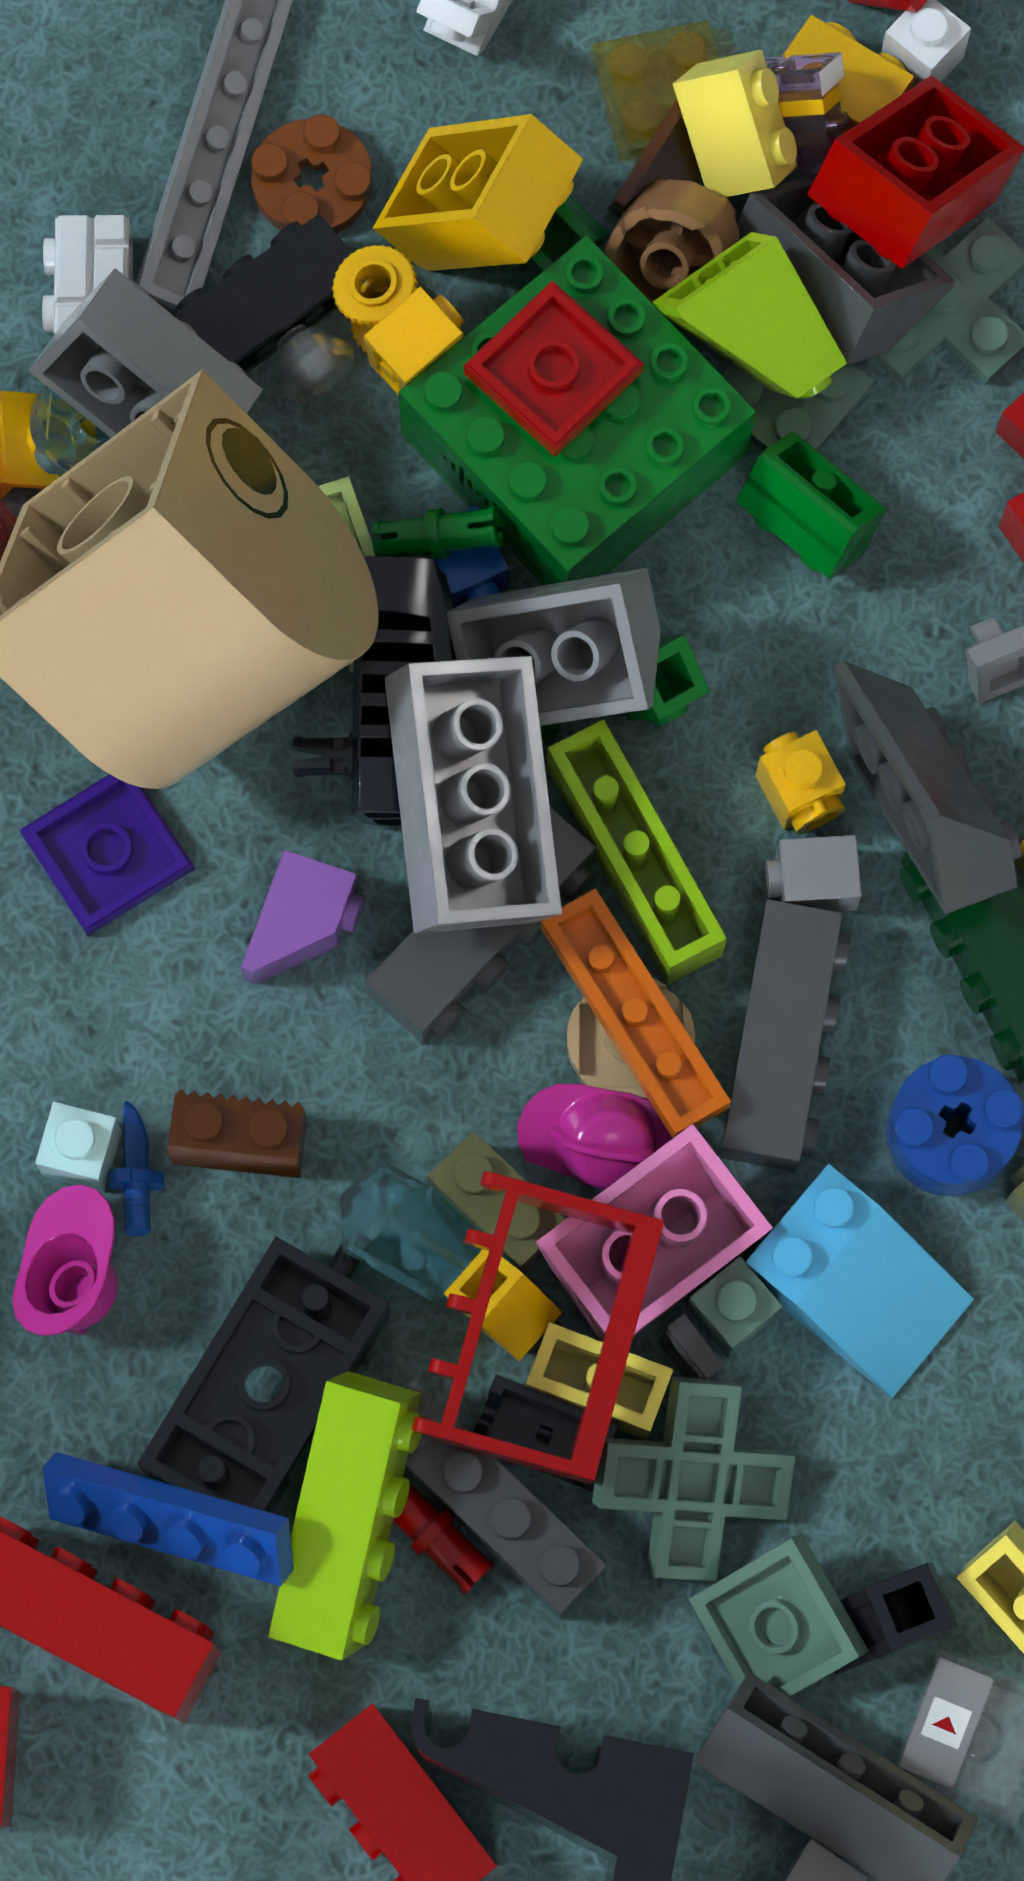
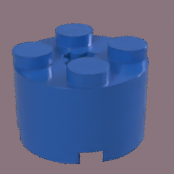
[886,1055,1023,1196]

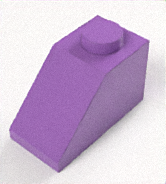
[241,850,365,985]

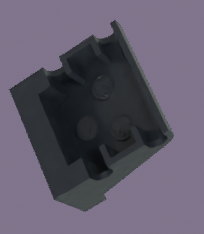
[411,1698,694,1881]

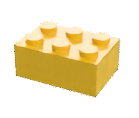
[372,114,583,271]

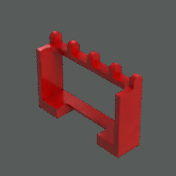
[411,1171,665,1484]

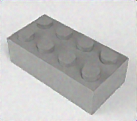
[385,656,562,934]

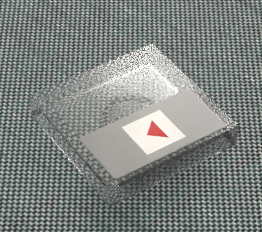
[893,1648,1024,1825]

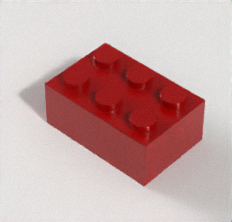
[807,75,1024,269]

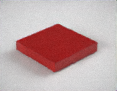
[464,280,644,457]

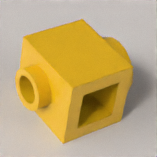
[755,730,846,835]

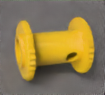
[332,245,419,352]

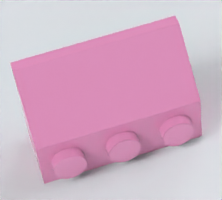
[536,1124,773,1342]

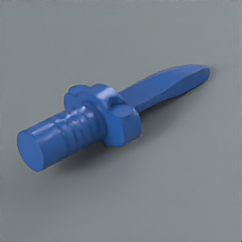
[108,1101,164,1236]

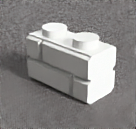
[42,215,133,335]

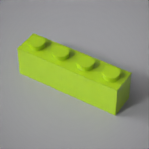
[546,719,727,985]
[268,1371,424,1661]

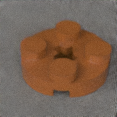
[251,115,372,234]

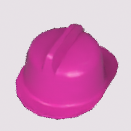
[517,1084,671,1190]
[12,1184,119,1336]

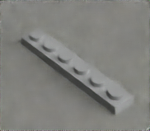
[135,0,293,314]

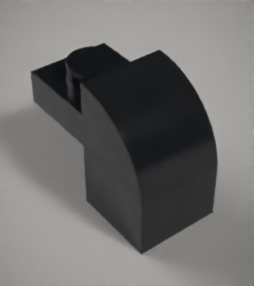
[835,1563,958,1674]

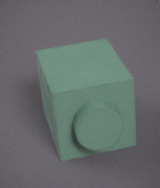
[687,1256,783,1358]

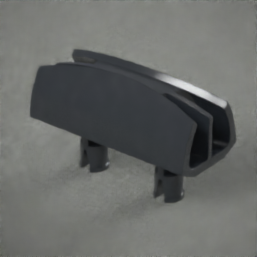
[292,556,456,826]

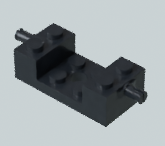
[137,1233,391,1513]

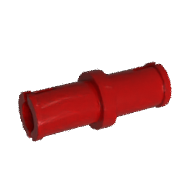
[393,1474,494,1595]

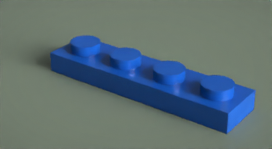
[43,1452,294,1586]

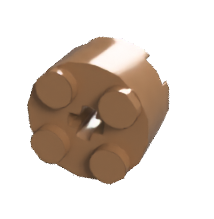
[605,179,740,323]

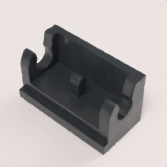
[474,1374,619,1492]

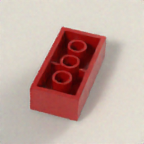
[0,1516,222,1724]

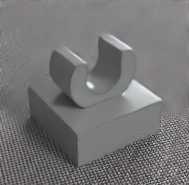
[966,617,1024,704]

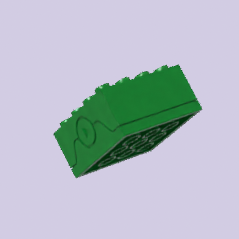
[398,235,756,585]

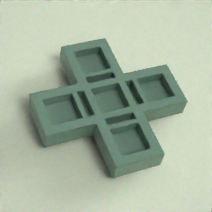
[873,217,1024,385]
[592,1377,795,1582]

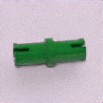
[371,506,504,559]

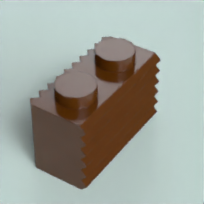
[168,1089,307,1178]

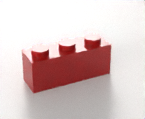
[308,1703,497,1881]

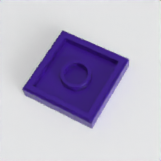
[19,774,195,937]

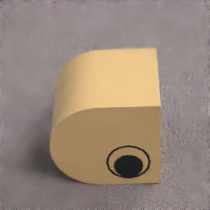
[0,369,379,789]

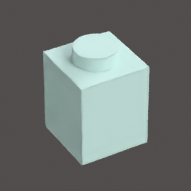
[35,1102,122,1192]

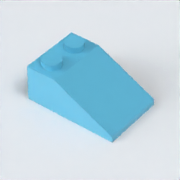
[745,1163,974,1398]

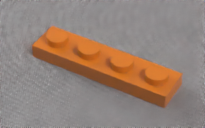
[540,888,731,1138]

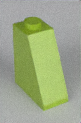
[653,232,847,399]

